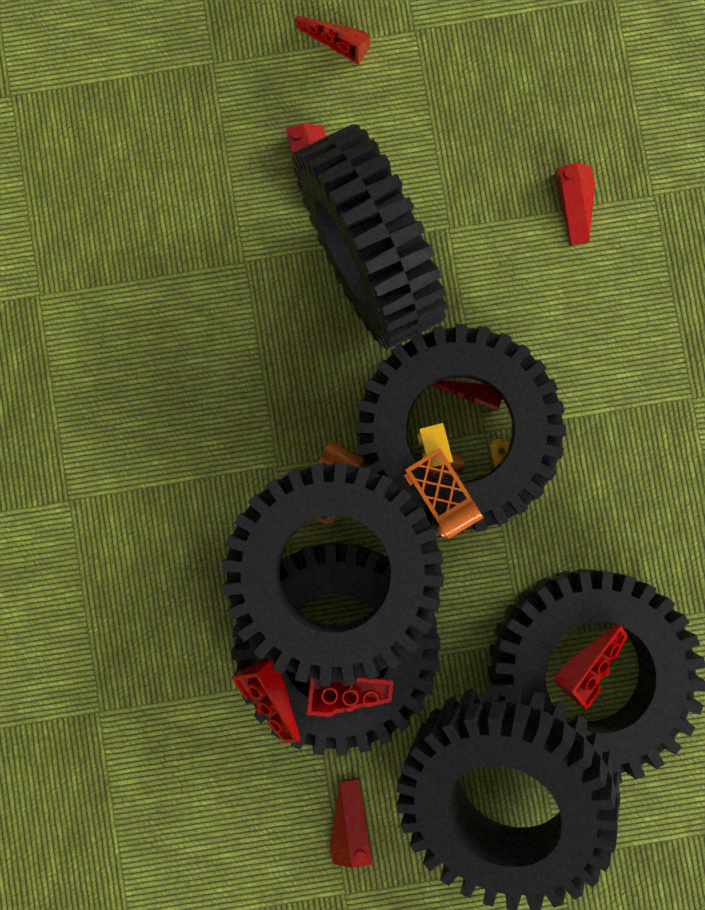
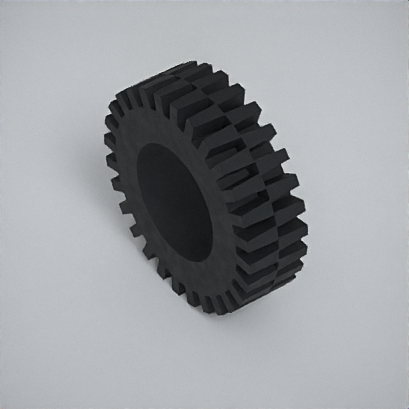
[292,124,447,349]
[356,324,566,533]
[222,463,444,686]
[231,543,441,756]
[488,569,705,783]
[396,686,621,910]

